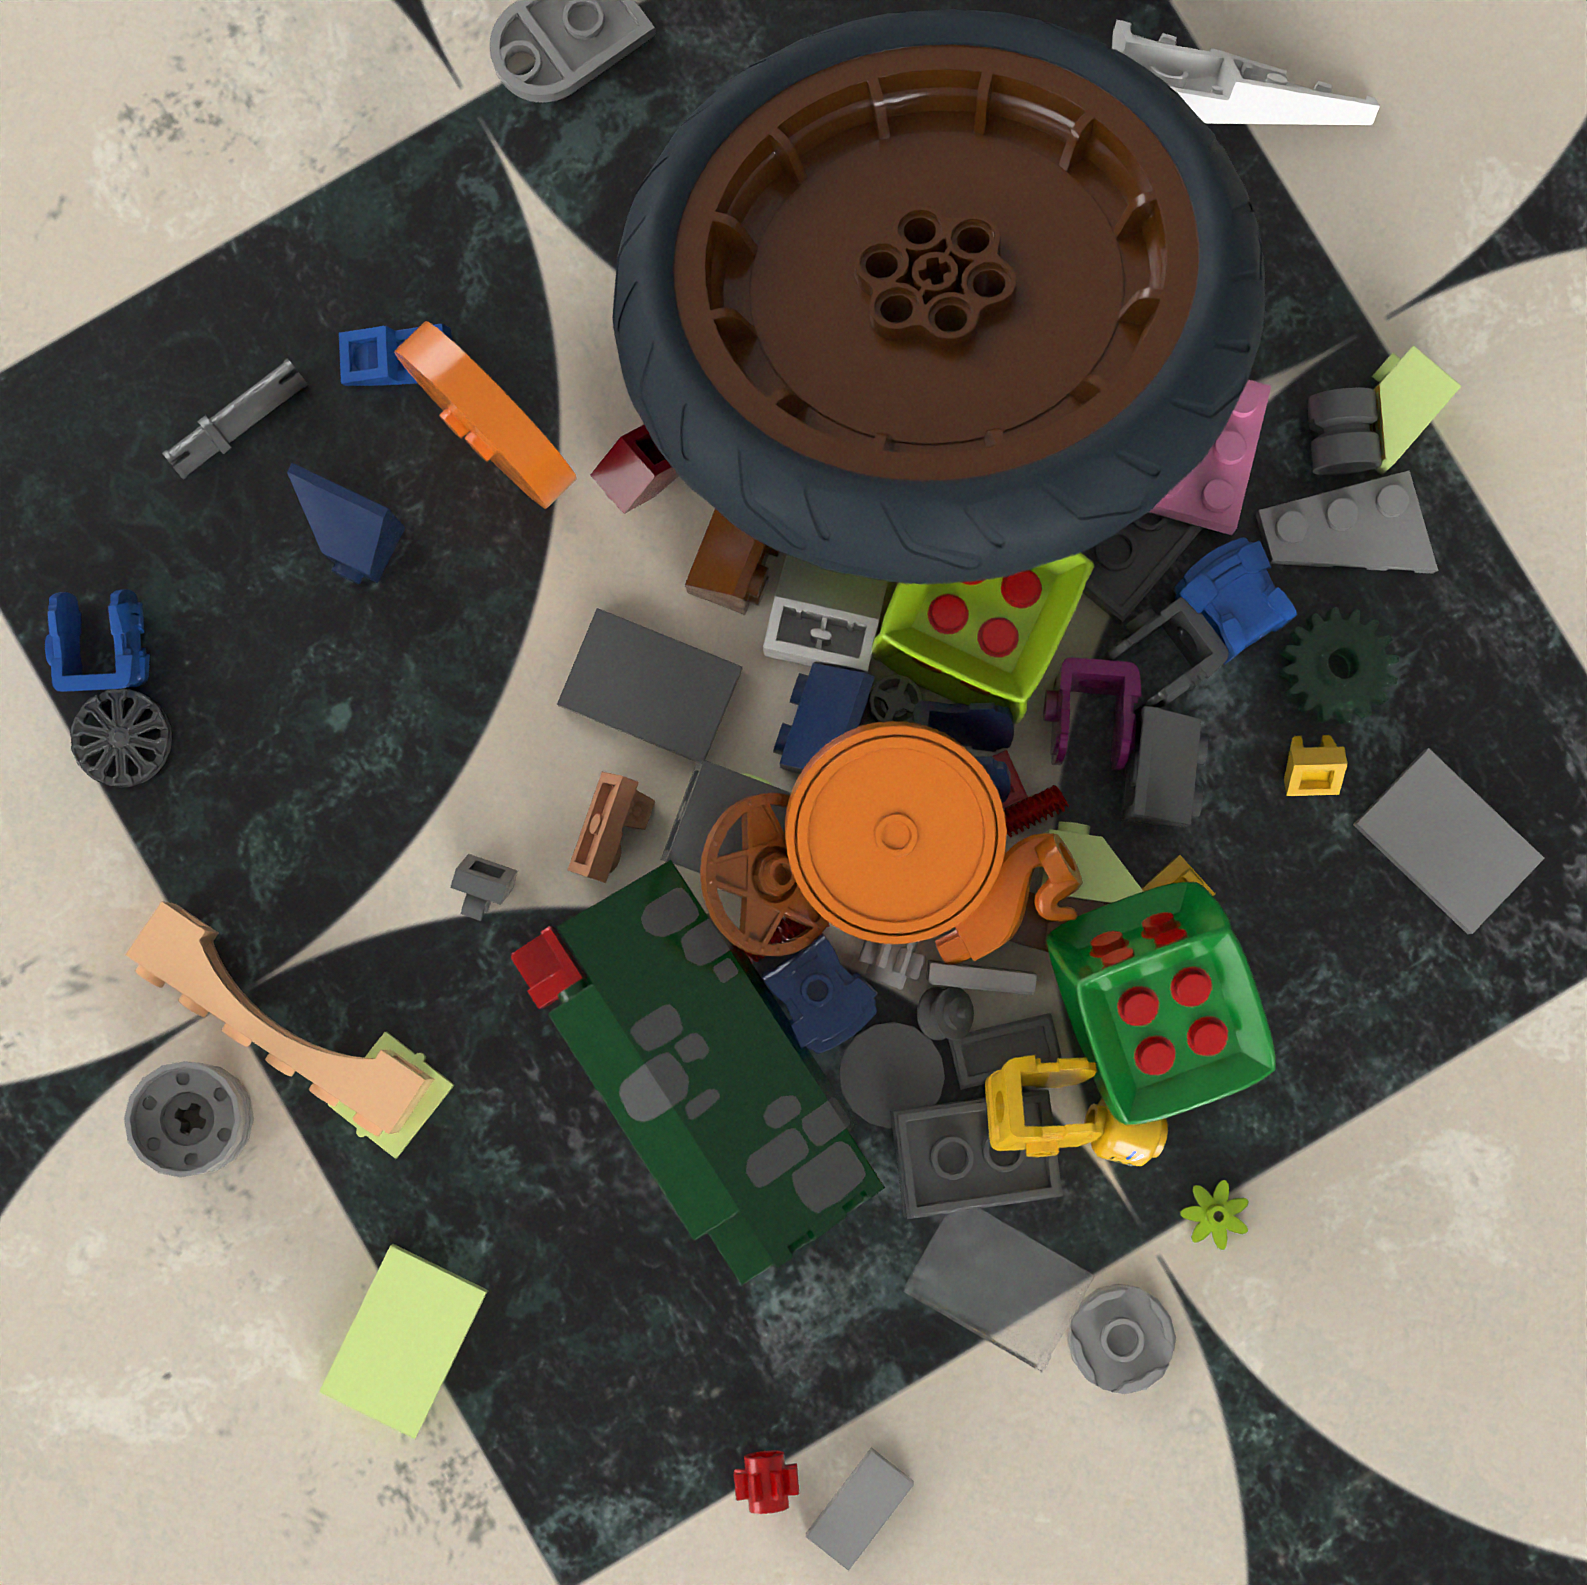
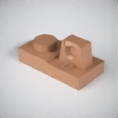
[567,771,655,883]

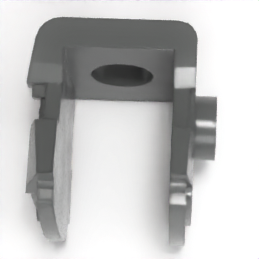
[1101,597,1229,714]

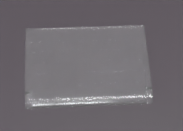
[903,1209,1095,1372]

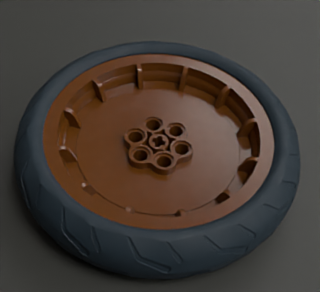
[612,9,1265,584]

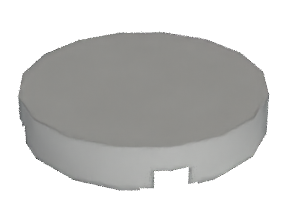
[1067,1284,1176,1394]

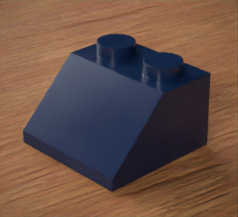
[773,663,875,774]

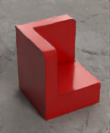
[511,926,587,1009]

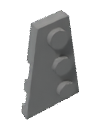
[1255,470,1438,574]

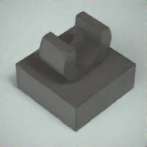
[450,854,518,921]

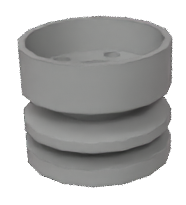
[124,1061,254,1177]

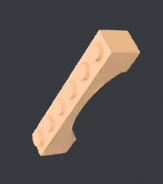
[125,901,434,1136]

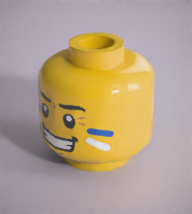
[1084,1098,1168,1166]

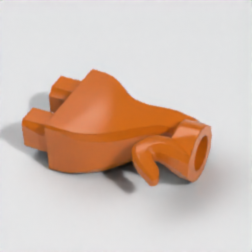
[935,833,1083,965]

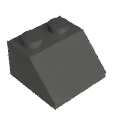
[1120,706,1208,828]

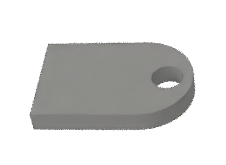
[490,0,656,103]

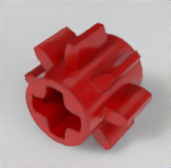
[734,1450,799,1514]

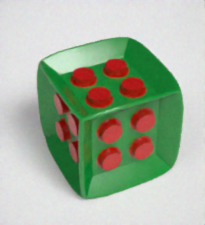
[1046,882,1276,1125]

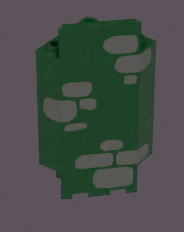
[548,860,885,1285]

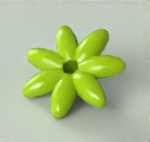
[1180,1180,1249,1250]

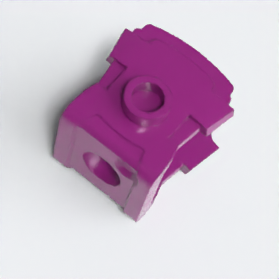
[1043,657,1142,771]

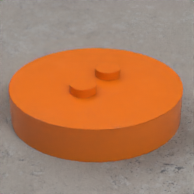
[394,321,577,509]
[785,721,1006,944]

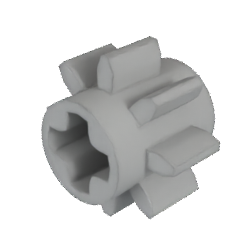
[858,940,926,990]

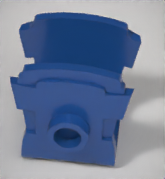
[1173,537,1297,665]
[45,589,150,692]

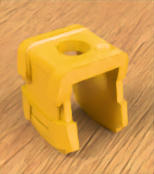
[985,1055,1103,1157]

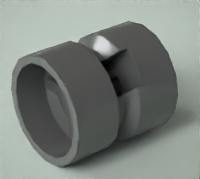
[1307,388,1382,475]

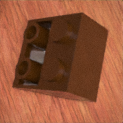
[685,509,781,615]

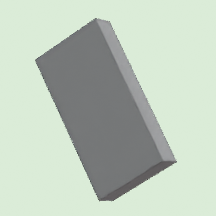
[926,960,1037,995]
[806,1447,914,1571]

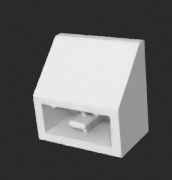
[763,554,888,673]

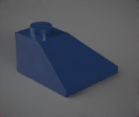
[287,463,405,585]

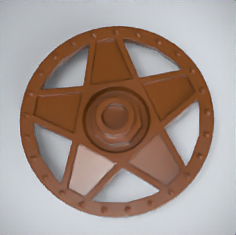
[700,793,829,956]

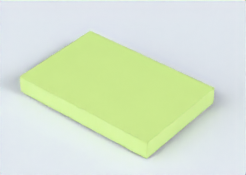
[319,1244,488,1439]

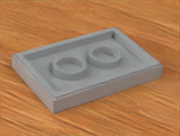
[1353,748,1544,934]

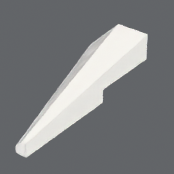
[1112,20,1380,125]

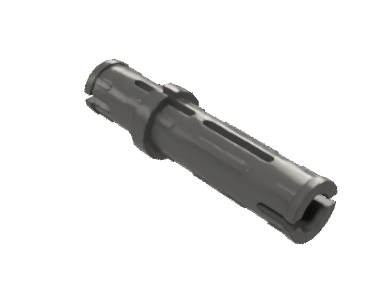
[162,358,308,480]

